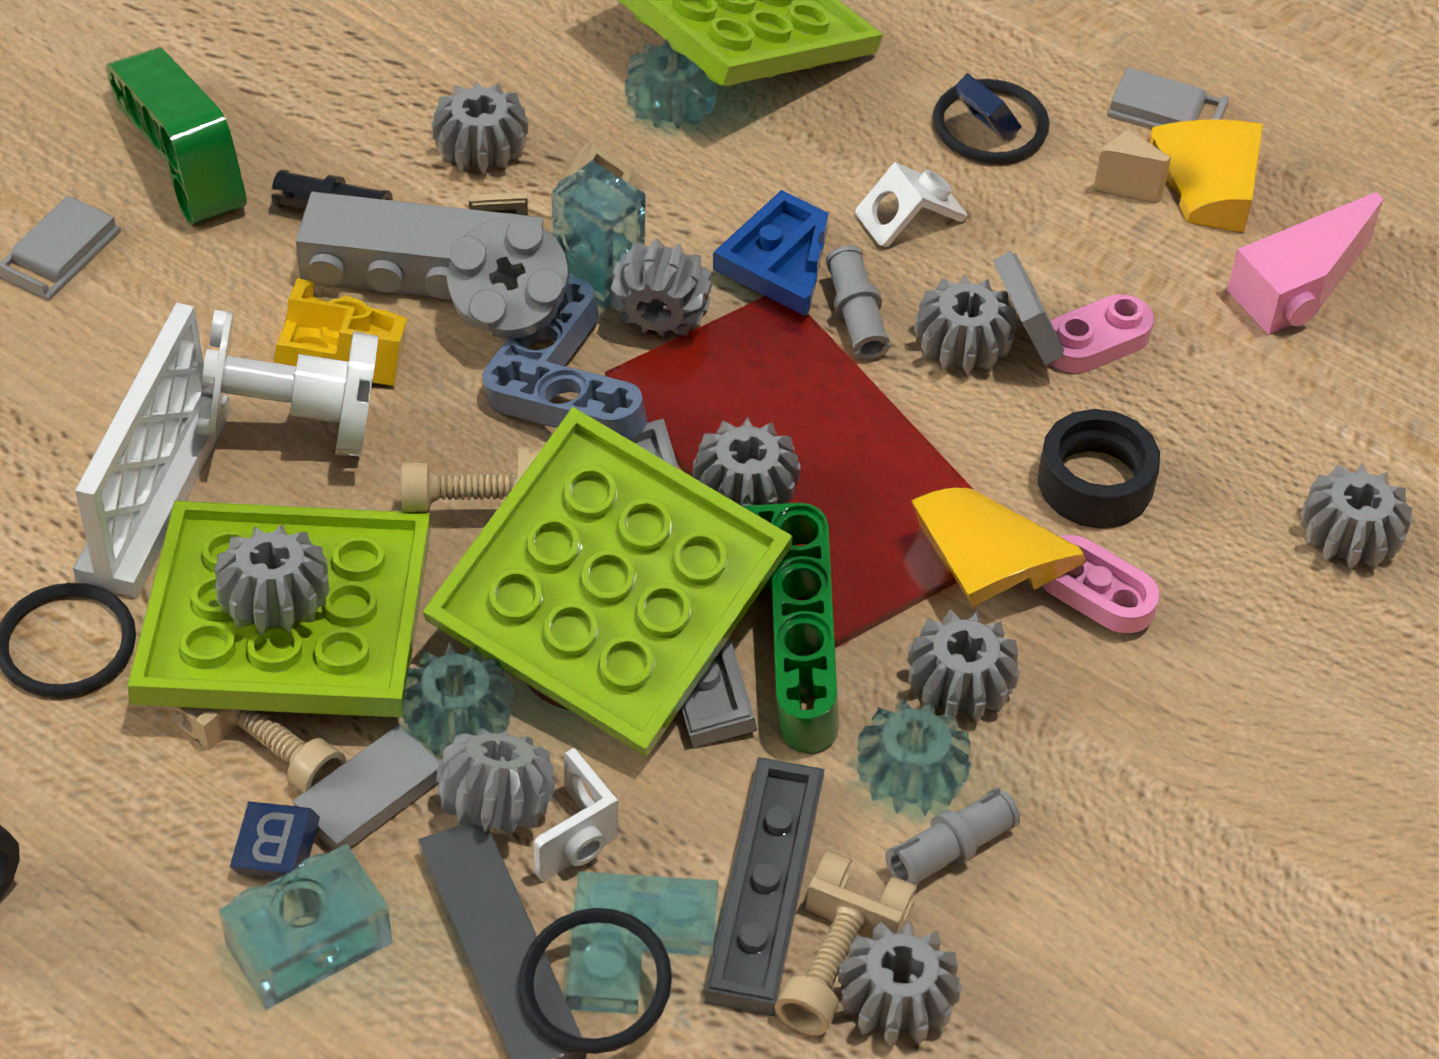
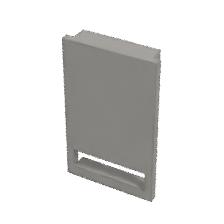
[1108,67,1229,129]
[0,196,121,301]

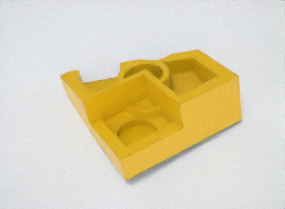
[1149,119,1263,233]
[274,278,407,386]
[911,488,1086,607]

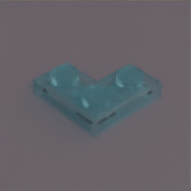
[566,871,718,1014]

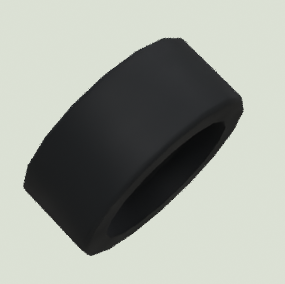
[1037,409,1160,528]

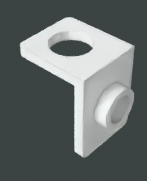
[856,162,968,247]
[534,748,618,882]

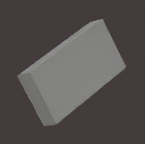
[993,251,1065,365]
[293,724,439,857]

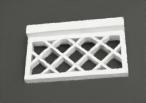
[73,303,231,599]

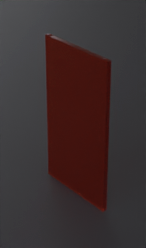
[605,296,973,648]

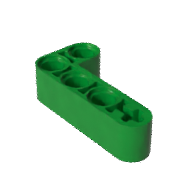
[106,47,247,225]
[742,503,839,754]

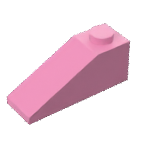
[1227,192,1383,335]

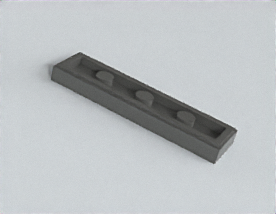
[704,757,825,1017]
[418,824,587,1059]

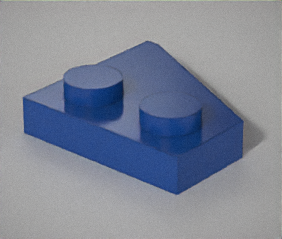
[713,190,828,316]

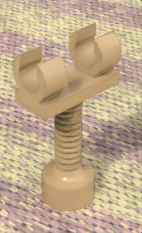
[401,447,543,513]
[172,707,346,793]
[775,850,917,1036]

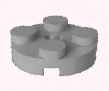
[447,216,569,339]

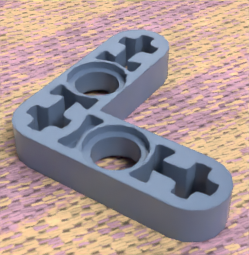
[482,278,648,440]

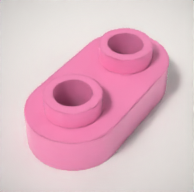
[1049,294,1154,374]
[1042,535,1159,633]

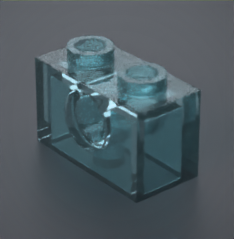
[551,160,646,309]
[219,844,393,1010]

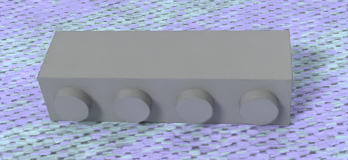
[296,192,544,300]

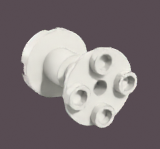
[196,309,378,457]

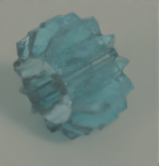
[625,39,718,130]
[403,642,514,757]
[857,698,971,816]

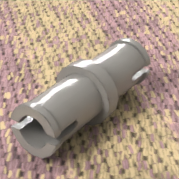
[826,245,891,360]
[885,787,1020,885]

